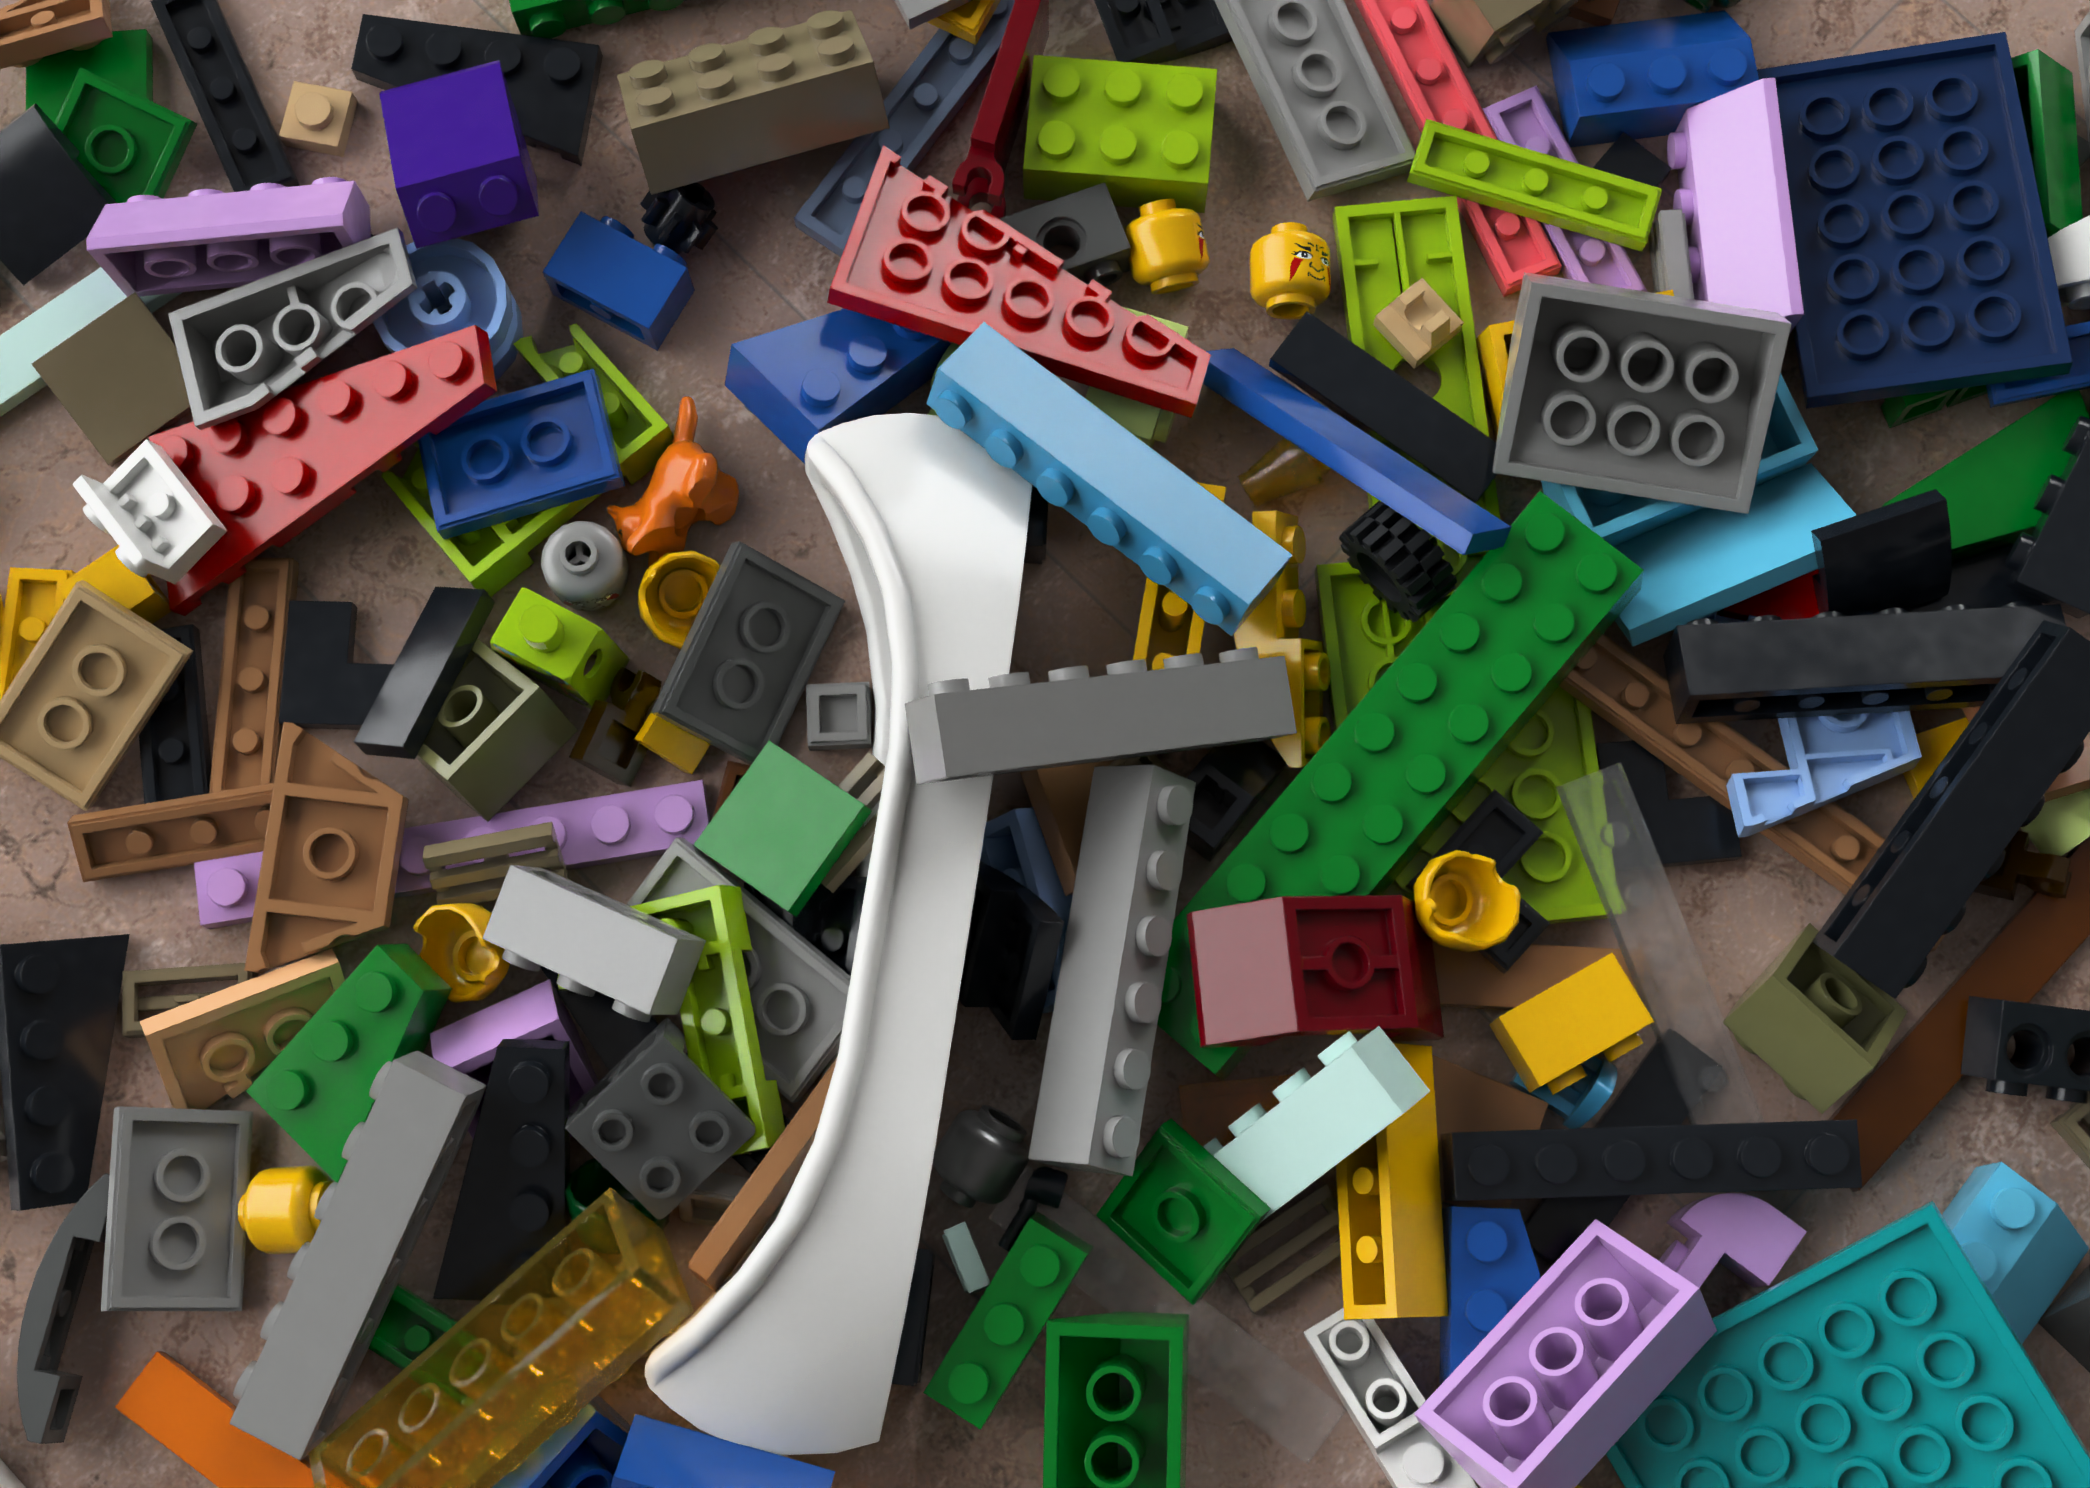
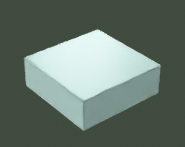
[942,1221,990,1295]

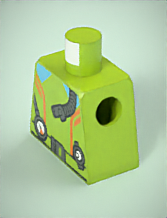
[490,587,630,709]

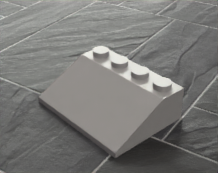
[1492,272,1792,514]

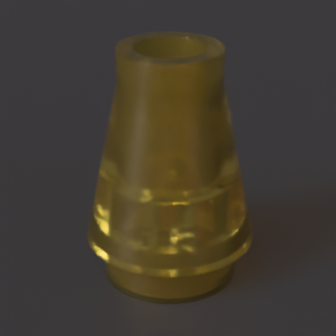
[1237,437,1333,508]

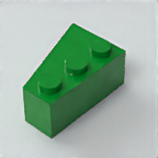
[246,944,452,1183]

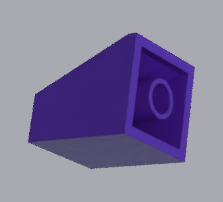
[379,60,539,249]

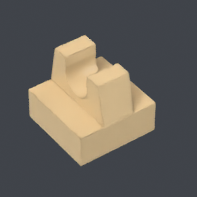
[1373,278,1464,369]

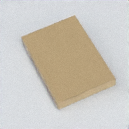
[0,580,193,811]

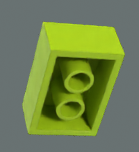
[1023,55,1217,213]

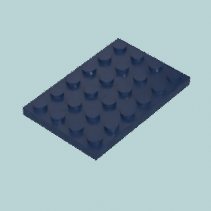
[1757,32,2073,409]

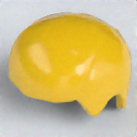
[638,550,720,649]
[1413,850,1521,952]
[413,903,510,1002]

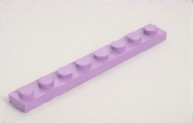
[194,780,710,929]

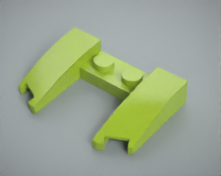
[381,323,673,597]
[557,885,785,1157]

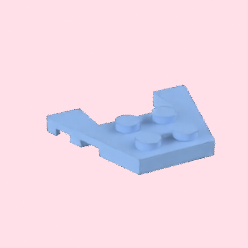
[1700,612,1922,838]

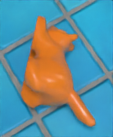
[607,396,739,568]

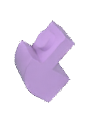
[1659,1193,1807,1288]

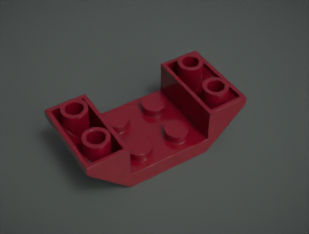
[1187,895,1444,1048]

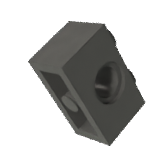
[999,182,1131,287]

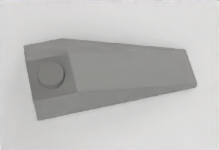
[168,227,417,430]

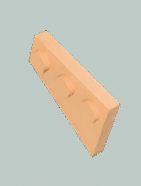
[140,948,345,1110]

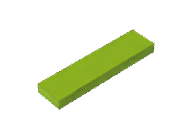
[1407,119,1663,252]

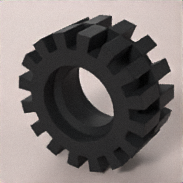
[1339,501,1457,622]

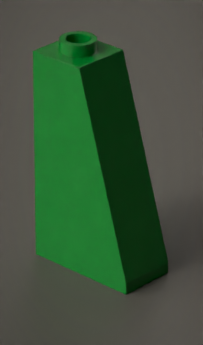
[1882,390,2090,561]

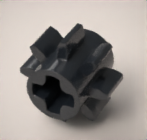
[640,182,718,254]

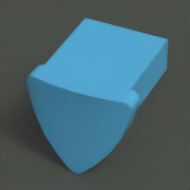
[1509,1056,1618,1129]

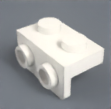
[73,439,228,584]

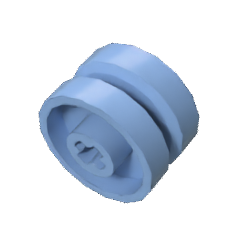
[373,238,523,381]

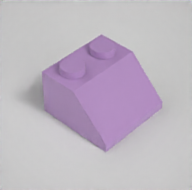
[430,979,598,1140]

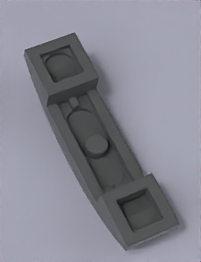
[17,1173,110,1444]

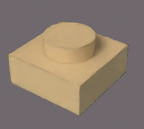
[279,81,358,157]

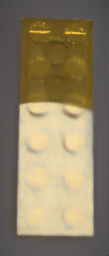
[308,1187,694,1488]

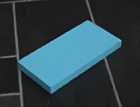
[1614,463,1856,646]

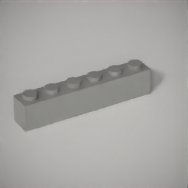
[905,647,1297,785]
[1028,765,1196,1176]
[229,1050,487,1460]

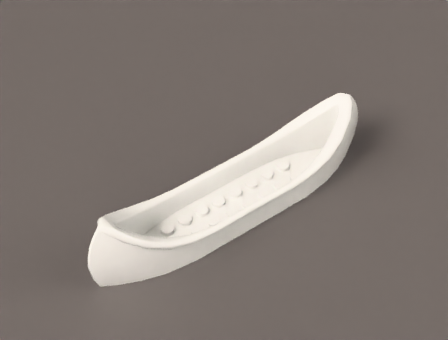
[645,413,1032,1455]

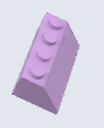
[1667,78,1804,335]
[86,177,371,297]
[1414,1219,1717,1488]

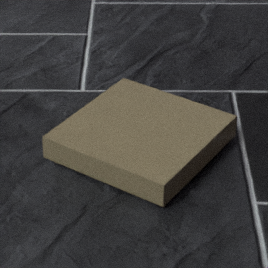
[32,292,191,467]

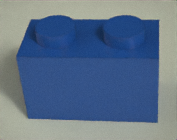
[542,211,695,351]

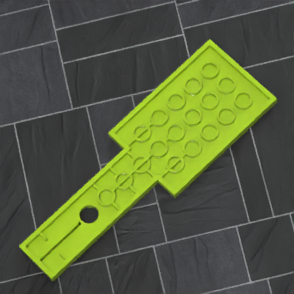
[1314,196,1619,924]

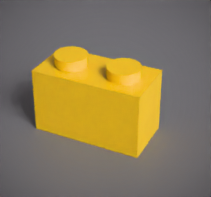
[1489,953,1654,1095]

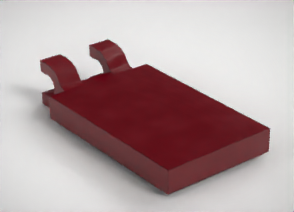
[952,0,1049,219]

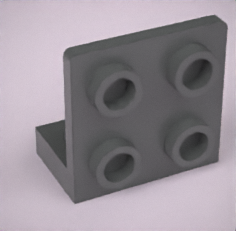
[565,1017,755,1219]

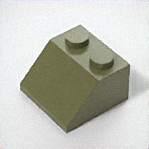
[416,639,578,822]
[1722,923,1908,1114]

